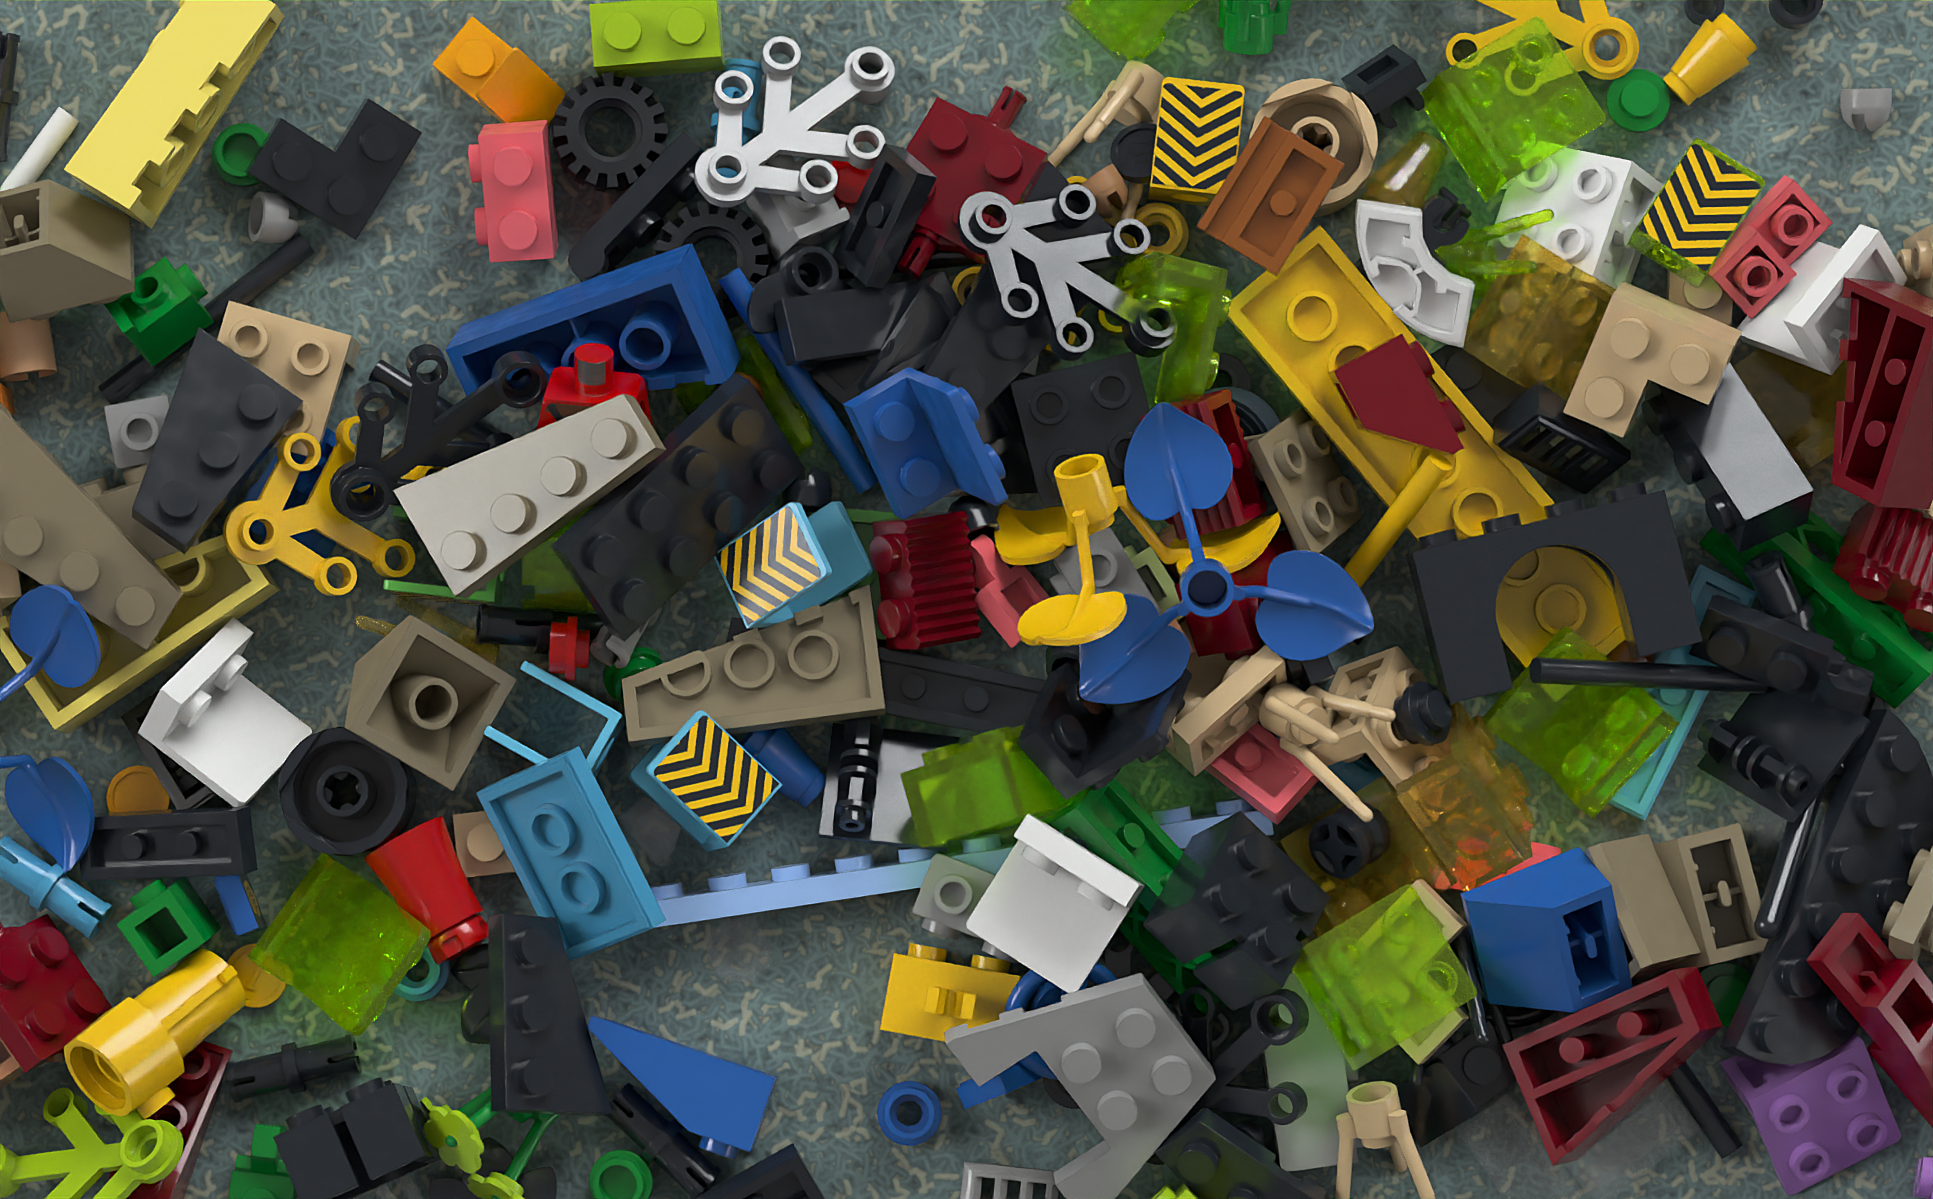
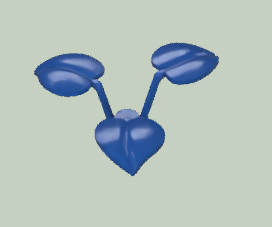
[1079,402,1374,704]
[0,584,101,873]

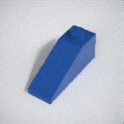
[587,1015,778,1159]

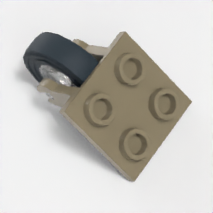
[1199,387,1363,553]

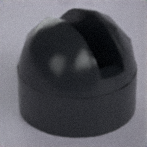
[781,466,833,512]
[947,496,1000,541]

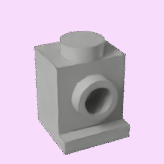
[746,154,850,261]

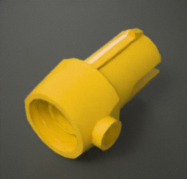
[63,948,246,1120]

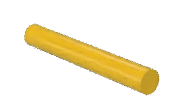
[1344,452,1451,589]

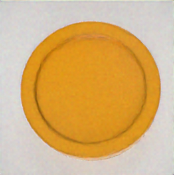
[106,765,171,812]
[227,943,289,1008]

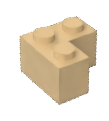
[1563,281,1742,438]

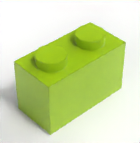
[589,0,725,78]

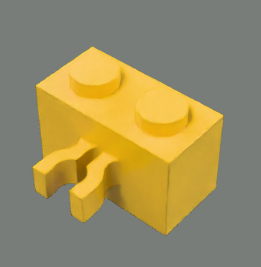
[880,943,1021,1042]

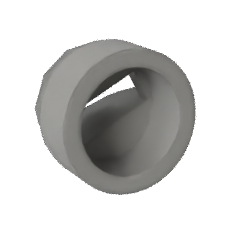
[1840,88,1892,132]
[248,191,299,244]

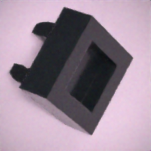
[1341,44,1427,129]

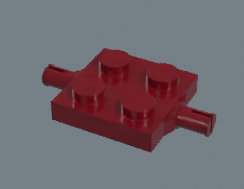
[896,86,1049,280]
[0,914,113,1073]

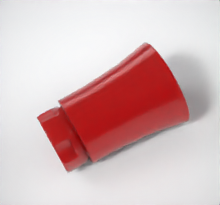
[364,816,488,965]

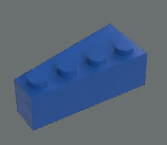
[445,243,742,404]

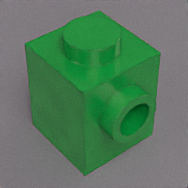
[116,877,221,977]

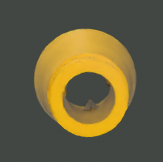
[1662,12,1758,106]

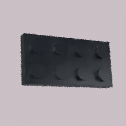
[551,373,806,642]

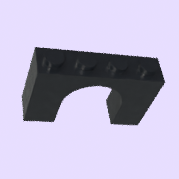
[1406,482,1702,704]

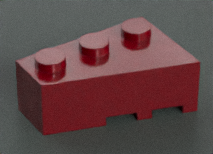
[1832,277,1933,509]
[1502,966,1723,1166]

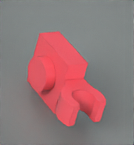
[969,534,1050,649]

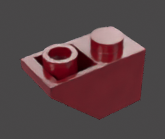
[1328,334,1466,455]

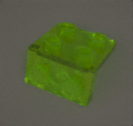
[248,853,431,1036]

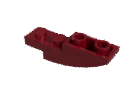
[1806,913,1933,1128]

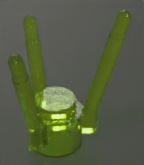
[1435,209,1592,315]

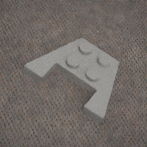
[944,973,1216,1199]

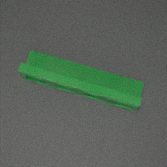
[1699,510,1933,709]
[1041,778,1238,1013]

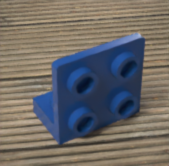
[843,367,1008,520]

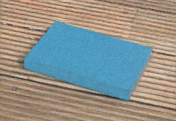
[476,746,666,962]

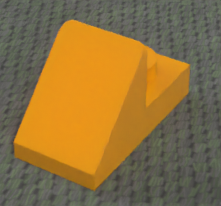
[432,16,566,126]

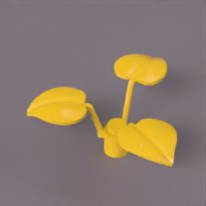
[994,454,1281,646]

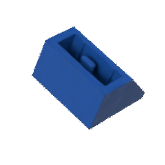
[1461,847,1633,1013]

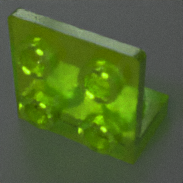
[1421,17,1606,203]
[1114,251,1231,405]
[1482,627,1679,819]
[1292,884,1477,1071]

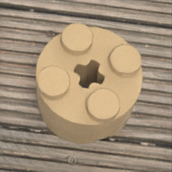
[1247,78,1378,218]

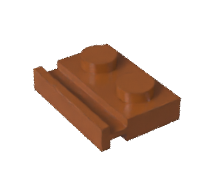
[1197,116,1345,276]

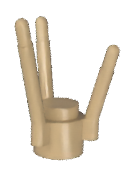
[1048,60,1165,220]
[1259,682,1396,822]
[1335,1081,1436,1199]

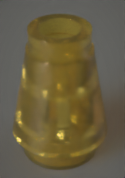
[1361,131,1448,209]

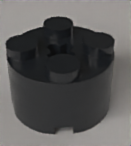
[279,727,417,858]

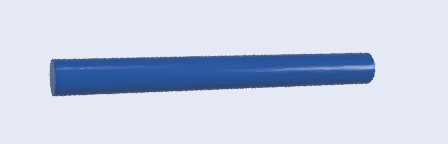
[718,267,878,494]

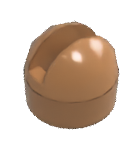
[1081,163,1128,219]

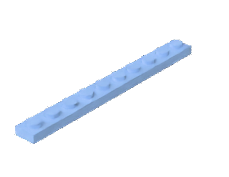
[649,797,1274,927]

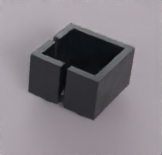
[1143,811,1330,1011]
[273,1077,441,1199]

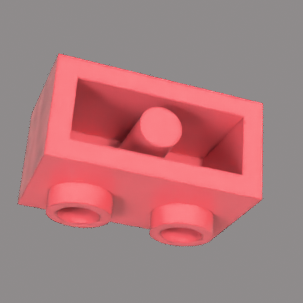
[468,120,559,263]

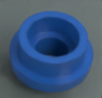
[877,1081,942,1146]

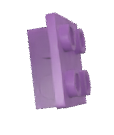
[1720,1032,1901,1195]

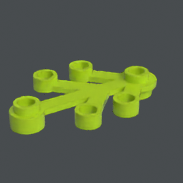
[0,1087,184,1199]

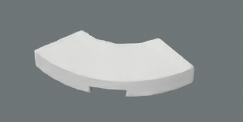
[1355,199,1475,348]

